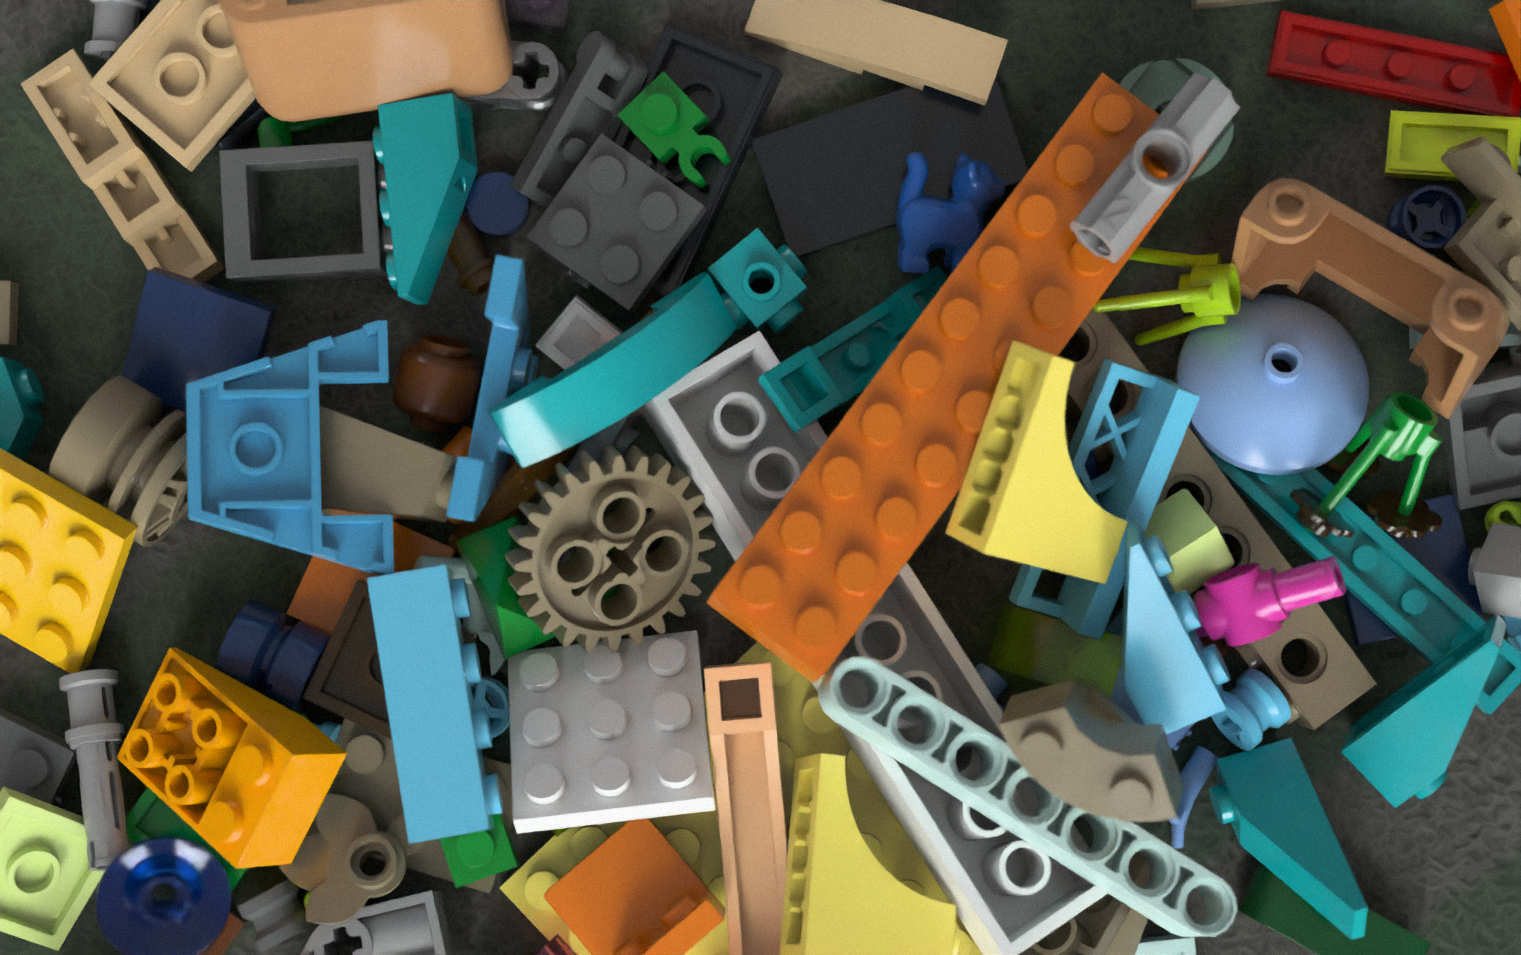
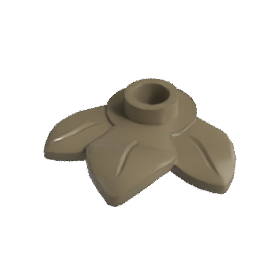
[278,794,407,925]

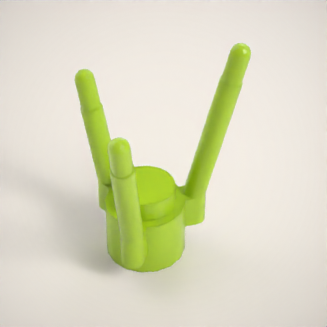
[1093,247,1241,346]

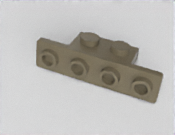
[1441,137,1521,332]

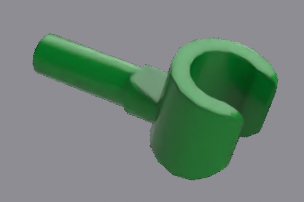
[257,115,344,148]

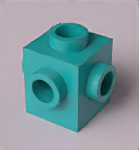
[708,228,808,334]

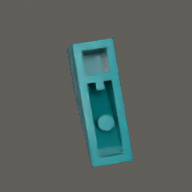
[1341,614,1507,808]
[1209,738,1368,940]

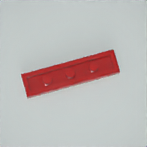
[1266,10,1521,117]

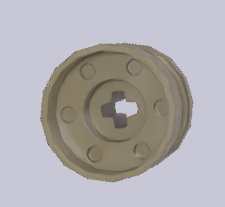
[48,375,188,547]

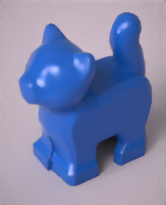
[895,151,1006,273]

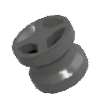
[237,878,315,953]

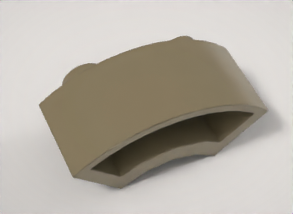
[998,679,1184,822]

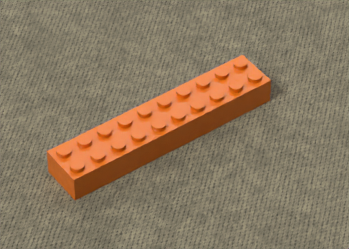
[706,72,1208,683]

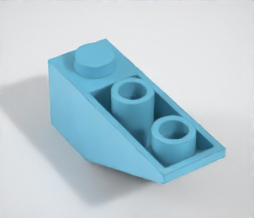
[1121,517,1230,735]

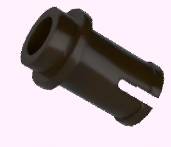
[447,211,496,296]

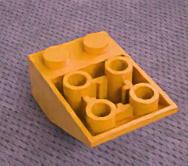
[116,648,347,869]

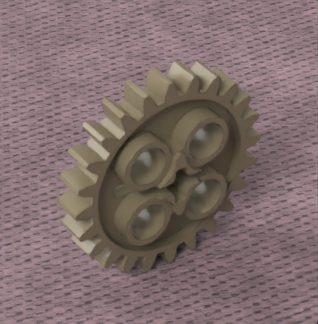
[505,445,715,653]

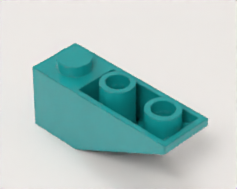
[373,93,478,305]

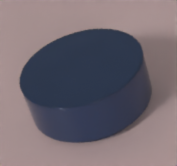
[465,172,531,238]

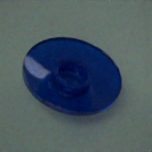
[96,836,231,955]

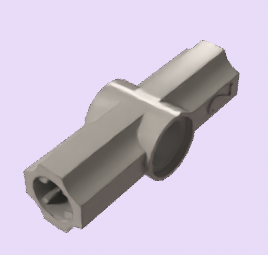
[1069,72,1240,263]

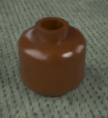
[393,334,482,432]

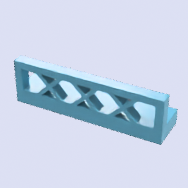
[1008,358,1200,640]

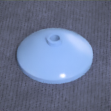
[1175,294,1370,475]

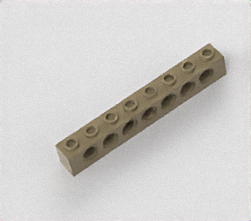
[1065,308,1377,730]

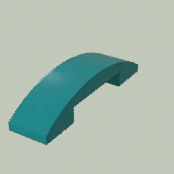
[757,265,948,434]
[487,272,737,468]

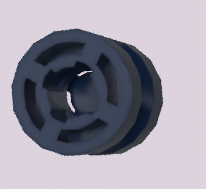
[1386,185,1466,254]

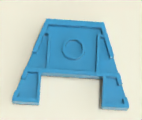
[446,255,539,522]
[186,320,394,576]

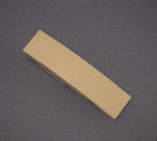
[744,0,1008,106]
[21,49,226,283]

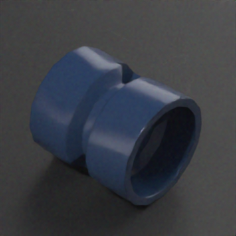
[215,599,332,711]

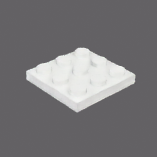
[508,630,715,833]

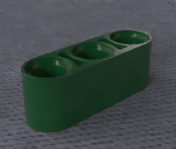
[1237,862,1431,955]

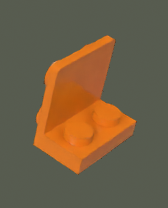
[544,818,726,955]

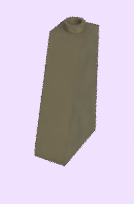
[319,405,457,522]

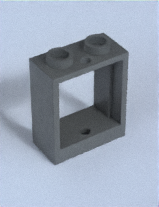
[219,141,393,286]

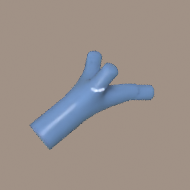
[1168,746,1219,849]

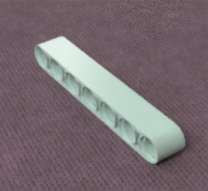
[818,657,1237,937]

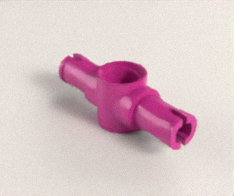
[1193,556,1346,646]

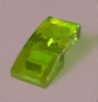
[987,604,1122,698]

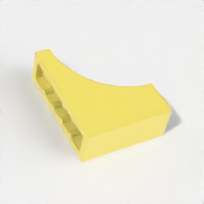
[945,341,1128,584]
[779,753,960,955]

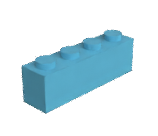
[367,564,503,844]

